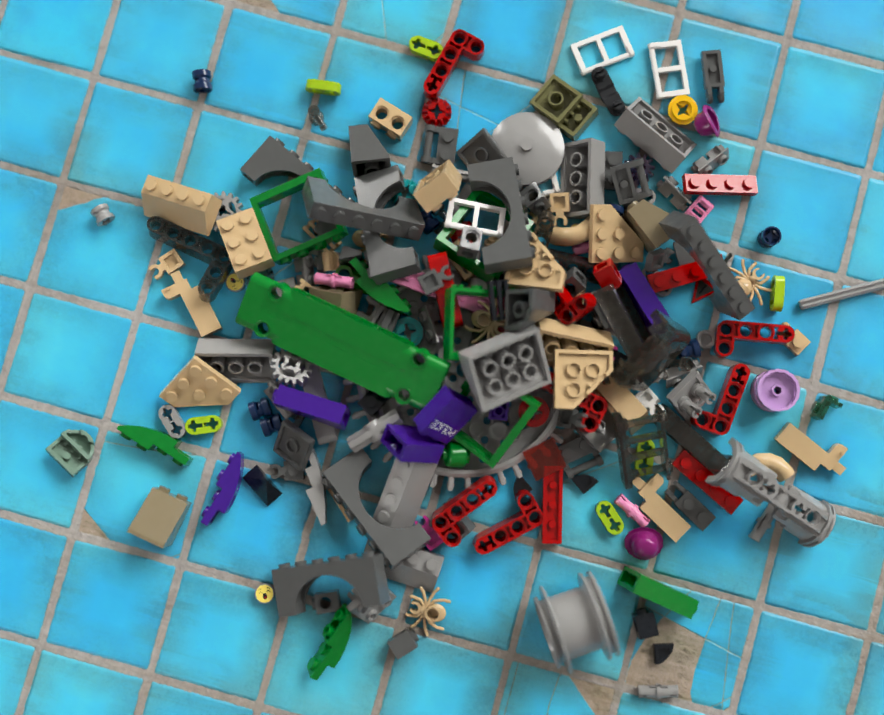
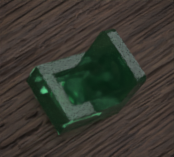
[810,394,843,420]

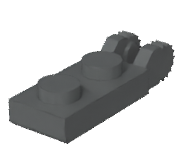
[700,50,725,104]
[664,480,716,531]

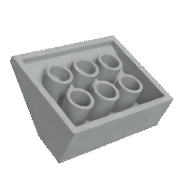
[458,325,552,413]

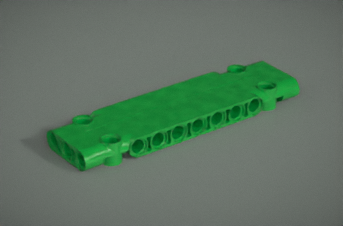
[235,272,451,411]

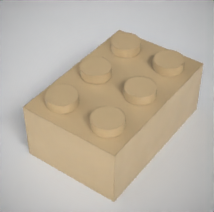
[413,159,463,213]
[216,207,275,280]

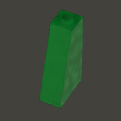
[617,566,699,619]

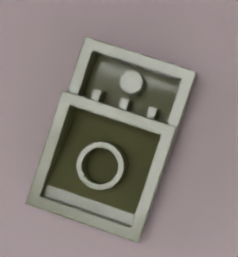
[529,74,598,141]

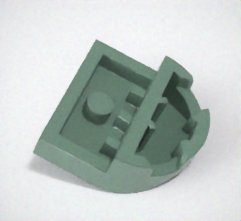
[46,429,94,477]

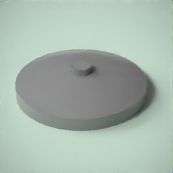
[491,112,565,187]

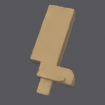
[161,270,222,338]
[773,422,848,475]
[631,472,691,542]

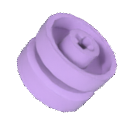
[750,369,800,412]

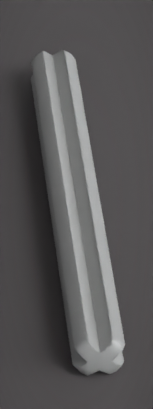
[798,278,884,310]

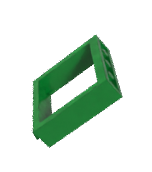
[249,168,349,266]
[433,191,535,283]
[443,284,516,361]
[453,379,542,468]

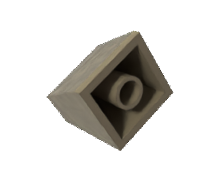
[622,199,670,252]
[309,285,363,315]
[127,485,192,548]

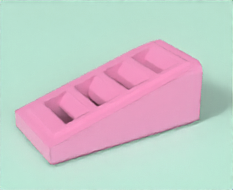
[685,195,715,224]

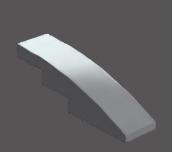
[305,446,327,526]

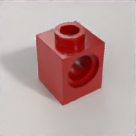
[593,258,622,293]

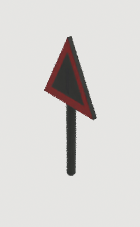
[691,253,732,304]

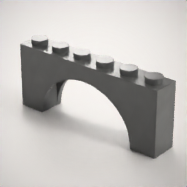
[240,136,356,246]
[467,157,536,274]
[353,165,421,285]
[302,176,425,241]
[659,211,755,320]
[321,448,431,570]
[271,551,390,617]

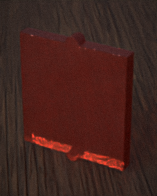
[522,437,566,481]

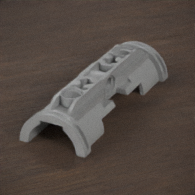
[705,437,836,547]

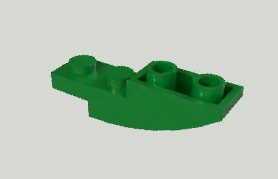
[350,257,412,316]
[117,425,193,466]
[307,603,352,681]

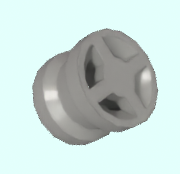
[90,203,115,226]

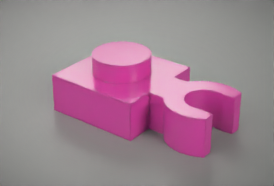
[415,515,444,551]

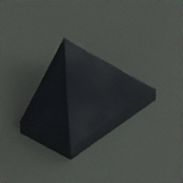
[242,465,282,506]

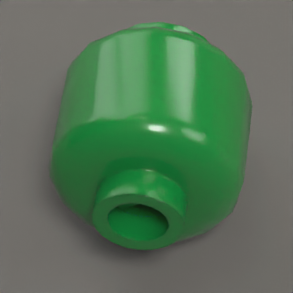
[441,442,471,468]

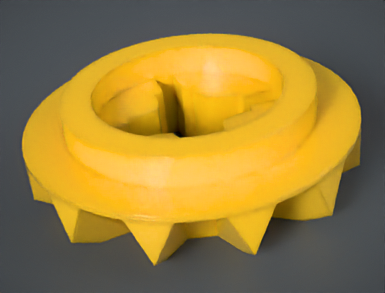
[667,95,698,125]

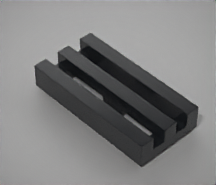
[487,279,509,321]

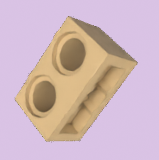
[368,97,413,141]

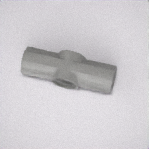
[346,408,405,453]

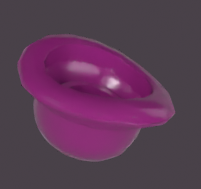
[694,105,720,137]
[625,527,663,560]

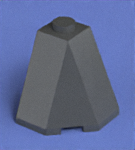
[349,124,391,178]
[505,288,555,330]

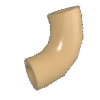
[549,216,590,247]
[751,453,795,482]

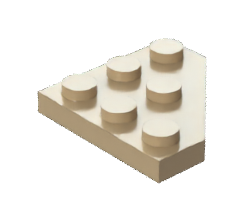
[588,204,644,263]
[504,232,566,292]
[553,349,613,410]
[159,355,241,407]

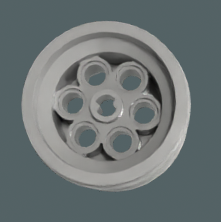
[533,571,620,674]

